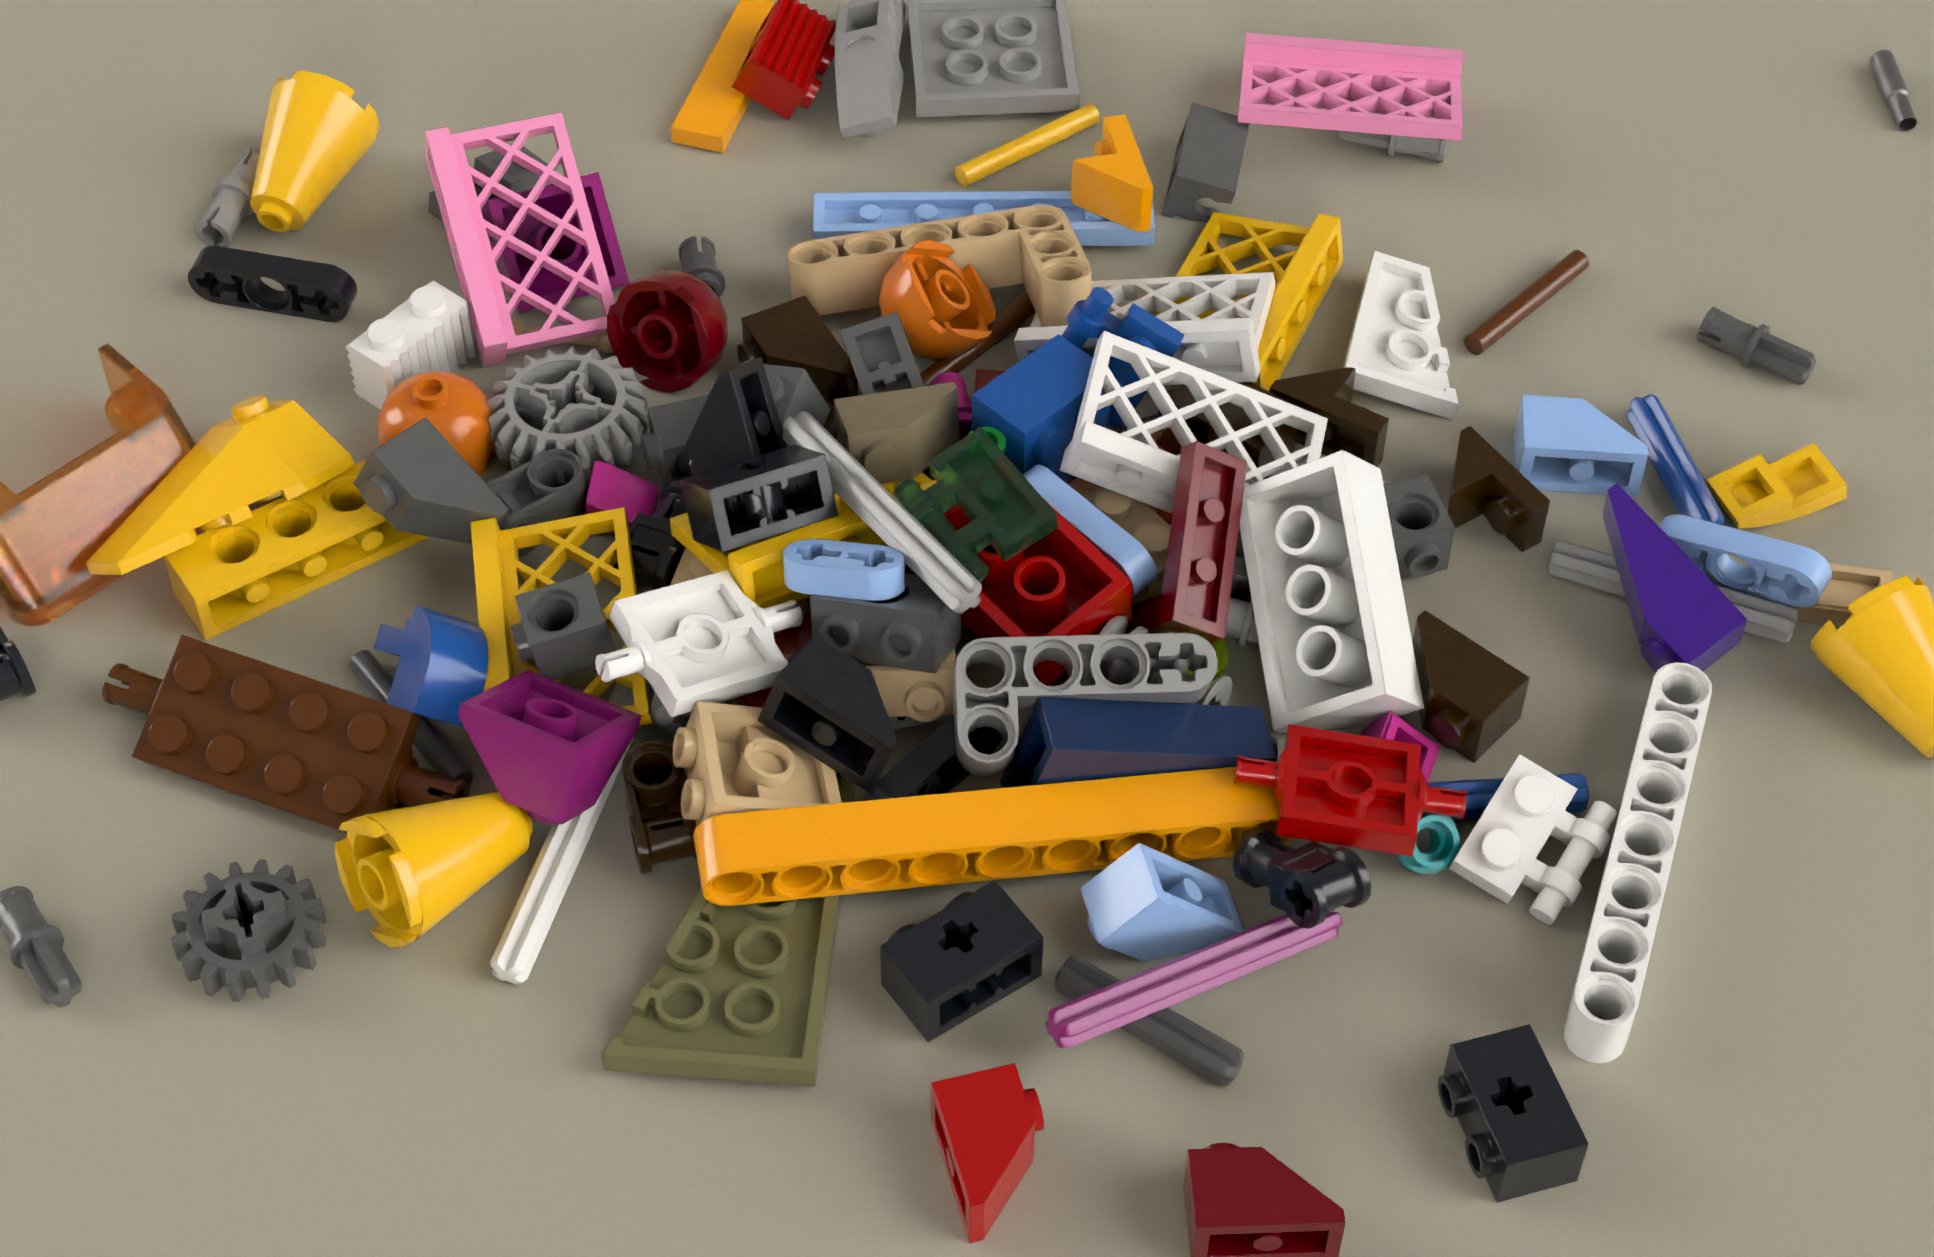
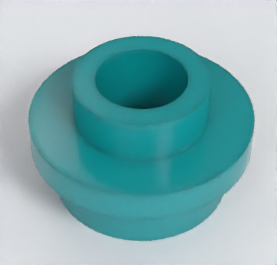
[1395,812,1460,874]

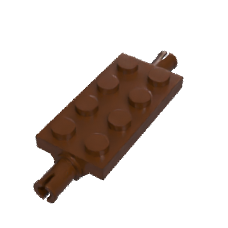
[102,634,469,833]

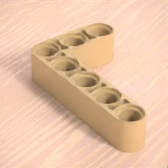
[787,205,1092,327]

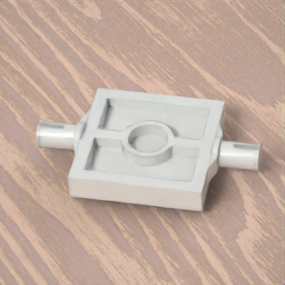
[595,570,803,717]

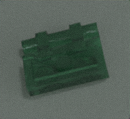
[893,427,1058,582]

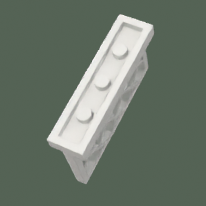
[1014,272,1276,385]
[1060,331,1328,531]

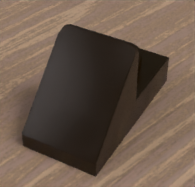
[1269,367,1389,467]
[1447,426,1550,552]

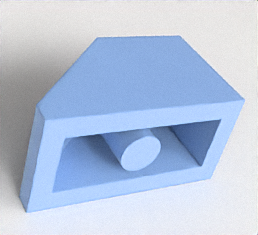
[1514,395,1648,497]
[1080,843,1244,962]

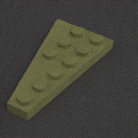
[601,771,856,1087]

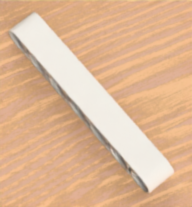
[1564,662,1712,1064]

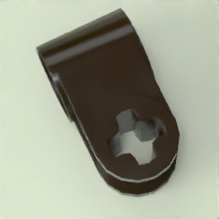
[623,740,697,874]

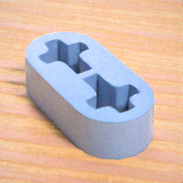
[783,539,905,601]

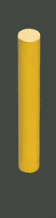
[955,103,1100,187]

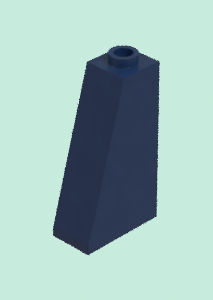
[1000,697,1278,788]

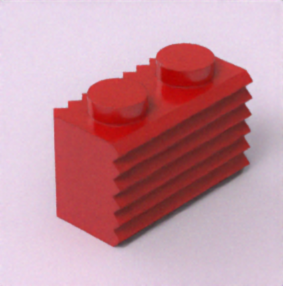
[731,0,836,120]

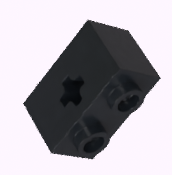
[680,445,838,552]
[880,880,1043,1042]
[1438,1024,1589,1203]

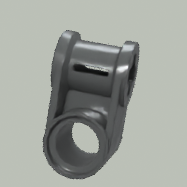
[485,449,588,558]

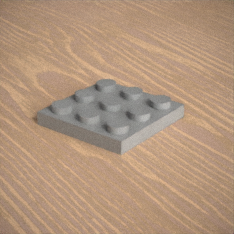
[907,0,1080,118]

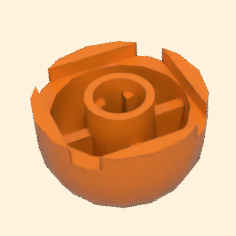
[879,240,996,361]
[377,371,495,477]

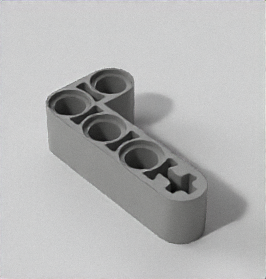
[953,633,1218,777]

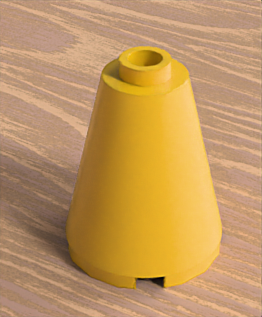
[250,71,380,232]
[1810,576,1934,758]
[335,792,533,948]

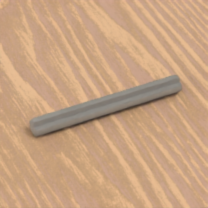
[782,411,982,614]

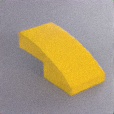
[1706,443,1847,529]

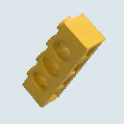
[163,460,430,640]

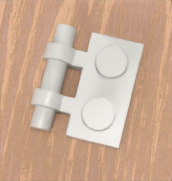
[1449,754,1618,925]

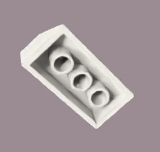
[1239,450,1424,733]

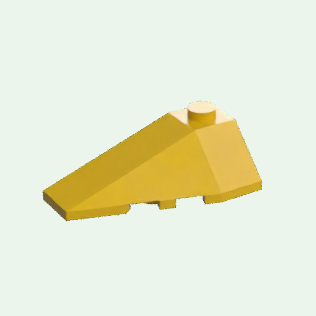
[86,394,355,575]

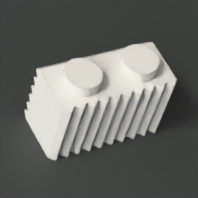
[345,280,475,410]

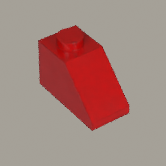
[931,1063,1044,1243]

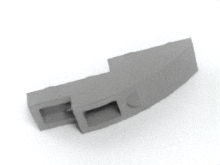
[835,0,907,139]

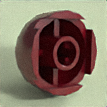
[607,269,728,393]

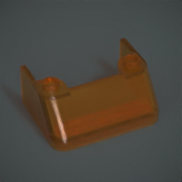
[0,343,197,626]

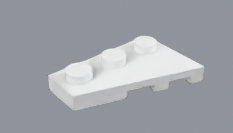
[1343,251,1459,420]

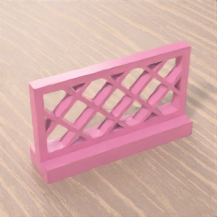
[1238,33,1463,141]
[425,113,615,367]

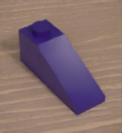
[1603,483,1747,672]

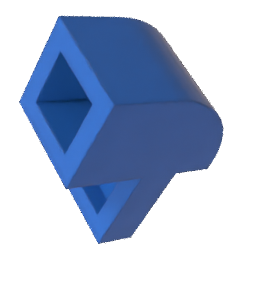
[373,605,488,728]

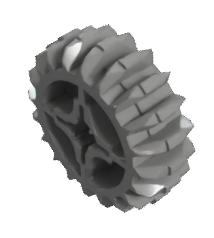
[487,346,649,488]

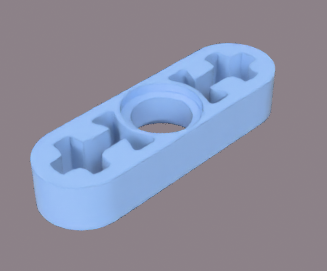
[1020,465,1158,598]
[1659,514,1832,608]

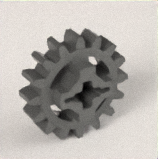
[171,859,327,1002]

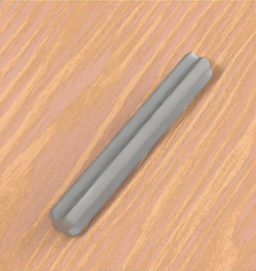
[1549,541,1798,643]

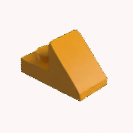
[1071,114,1153,232]

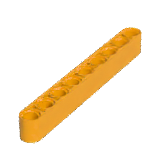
[693,767,1293,906]

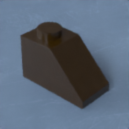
[737,296,858,401]
[1412,610,1530,763]

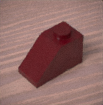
[1183,1143,1346,1257]

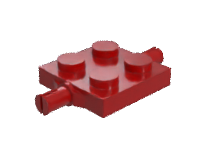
[1234,724,1467,856]

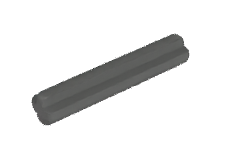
[1055,956,1244,1086]

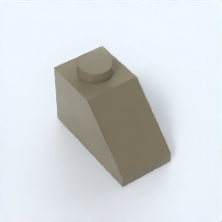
[834,382,960,484]

